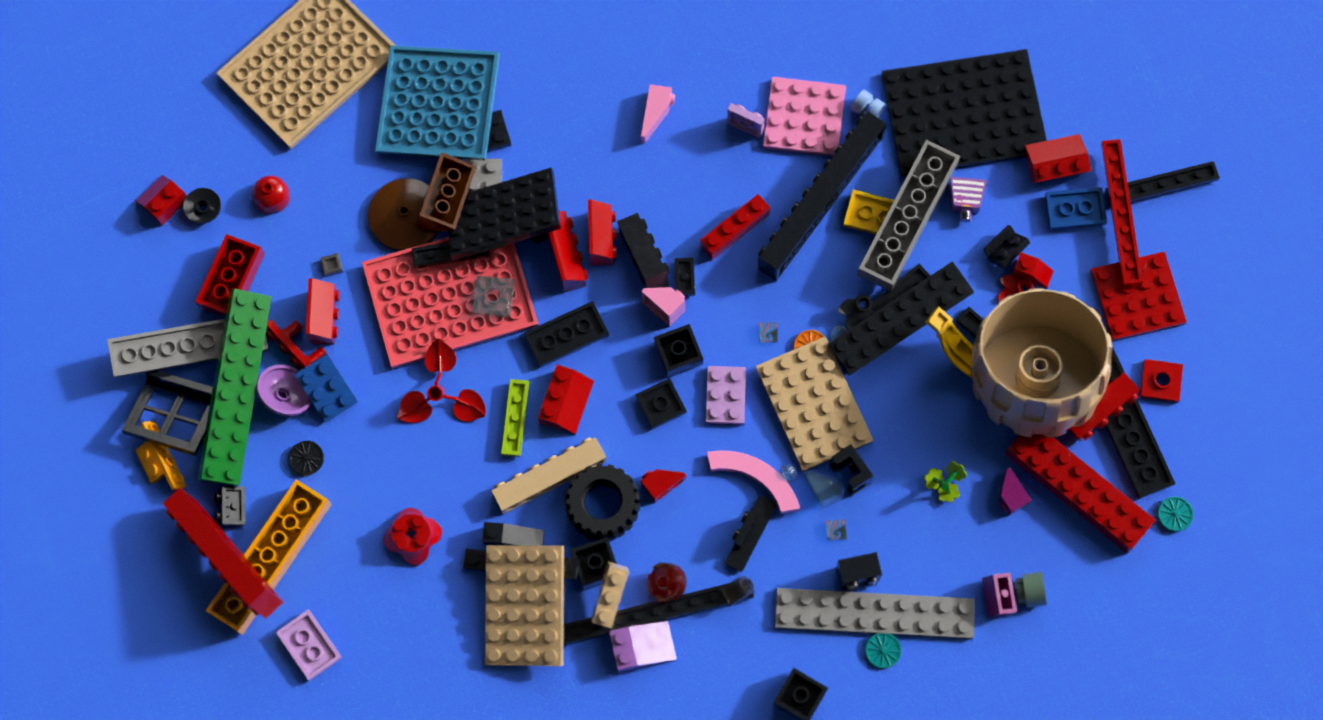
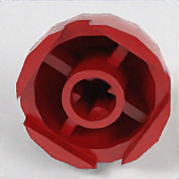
[252,175,290,214]

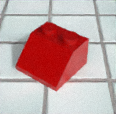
[136,175,187,226]

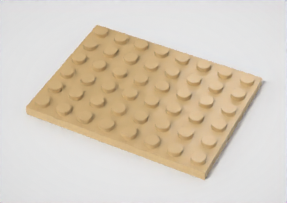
[217,0,396,149]

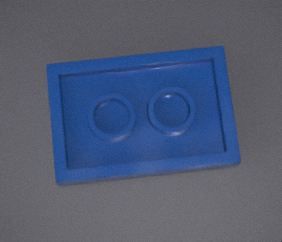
[1045,187,1107,230]
[294,353,358,423]

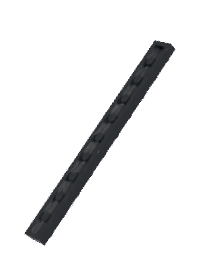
[563,578,754,646]

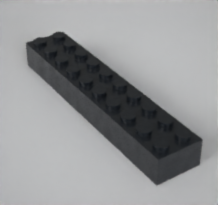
[757,112,887,282]

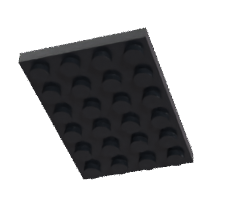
[448,167,561,261]

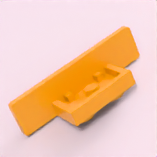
[135,421,187,490]

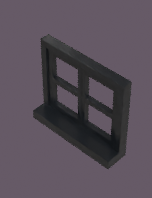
[122,370,213,456]

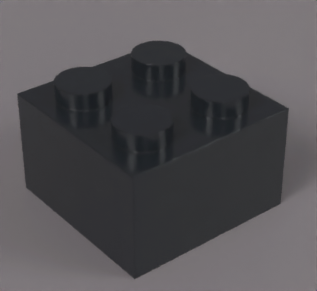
[654,324,704,377]
[570,537,617,590]
[836,552,882,592]
[773,667,828,720]

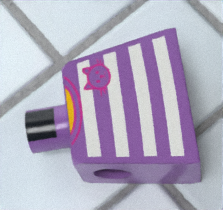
[949,177,987,222]

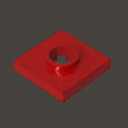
[1140,359,1183,403]

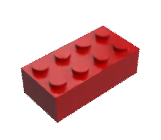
[195,234,265,318]

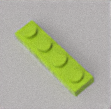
[501,379,530,457]

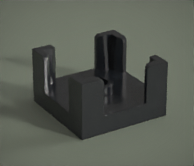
[829,444,873,497]

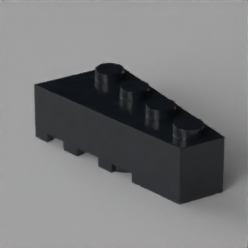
[617,213,670,288]

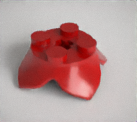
[384,508,443,566]

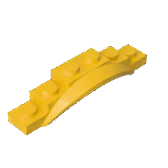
[925,307,973,378]

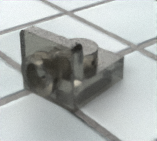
[720,576,755,606]

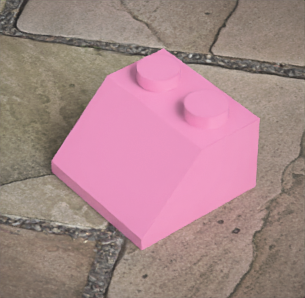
[641,287,685,327]

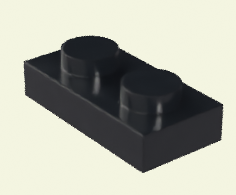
[675,257,695,296]

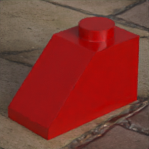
[1012,252,1054,288]
[641,469,686,503]

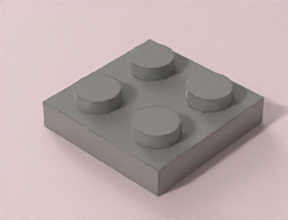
[464,159,502,192]

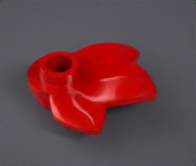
[998,275,1034,301]

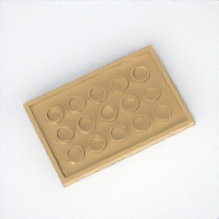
[755,336,874,472]
[485,545,564,666]

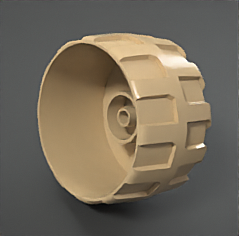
[971,288,1112,438]

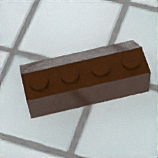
[414,152,476,232]

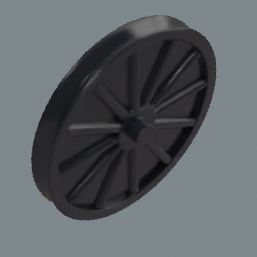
[289,441,324,475]

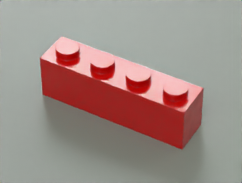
[700,194,770,260]
[1068,372,1140,442]

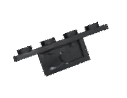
[725,495,777,572]

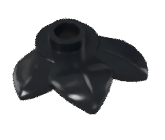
[838,295,874,329]

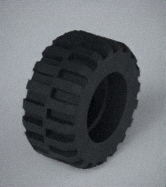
[565,463,640,541]

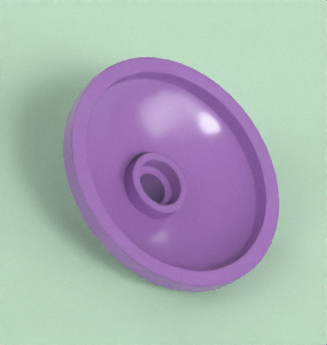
[256,365,312,416]

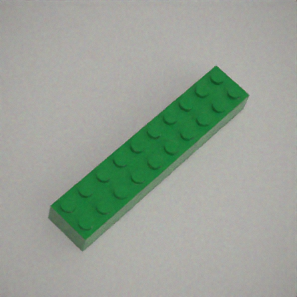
[197,289,272,486]

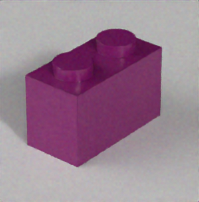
[982,573,1017,617]

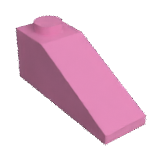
[641,84,675,143]

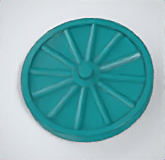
[1157,496,1194,532]
[865,633,901,668]

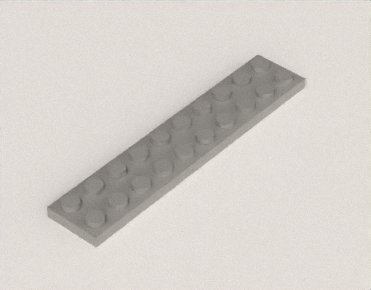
[775,588,975,639]

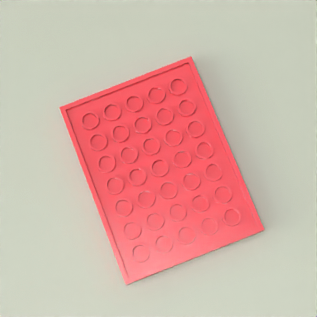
[362,237,539,369]

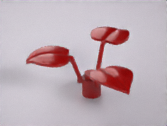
[397,339,486,423]

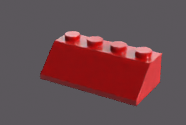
[548,211,588,292]

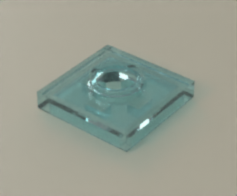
[472,276,515,317]

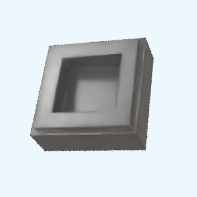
[320,253,344,277]

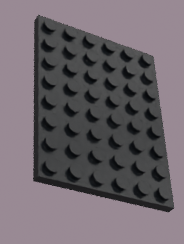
[881,49,1047,177]

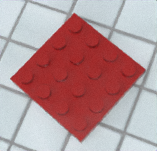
[1091,251,1187,341]

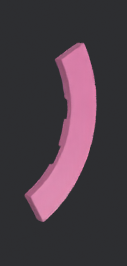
[707,451,800,514]

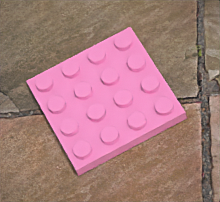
[763,77,846,157]

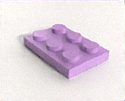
[706,366,746,425]
[276,609,342,681]

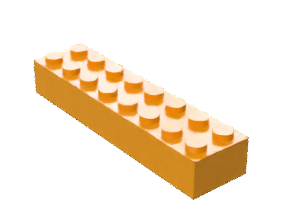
[206,479,332,635]

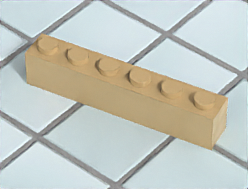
[492,437,607,515]

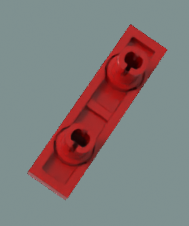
[266,319,327,369]

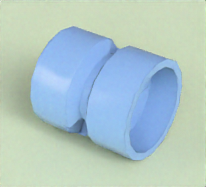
[851,90,886,118]

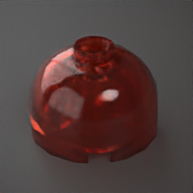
[647,562,687,602]

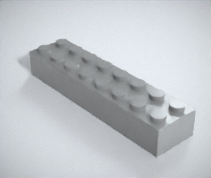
[857,140,960,291]

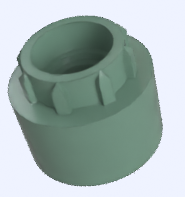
[1015,571,1047,608]

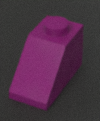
[999,468,1031,516]

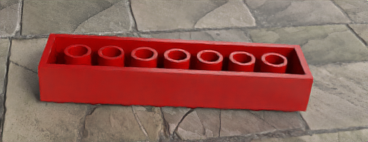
[1005,434,1156,554]
[163,488,284,619]

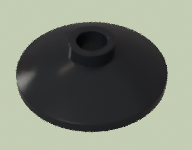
[183,188,221,224]

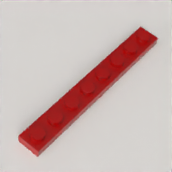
[1101,139,1143,286]

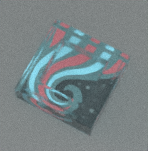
[759,322,778,343]
[826,519,847,541]

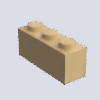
[591,562,629,628]

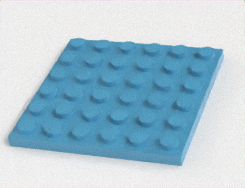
[375,45,500,161]

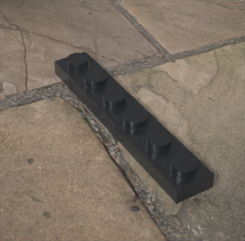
[1105,161,1220,205]
[463,549,580,580]

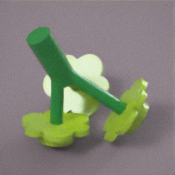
[924,461,967,503]

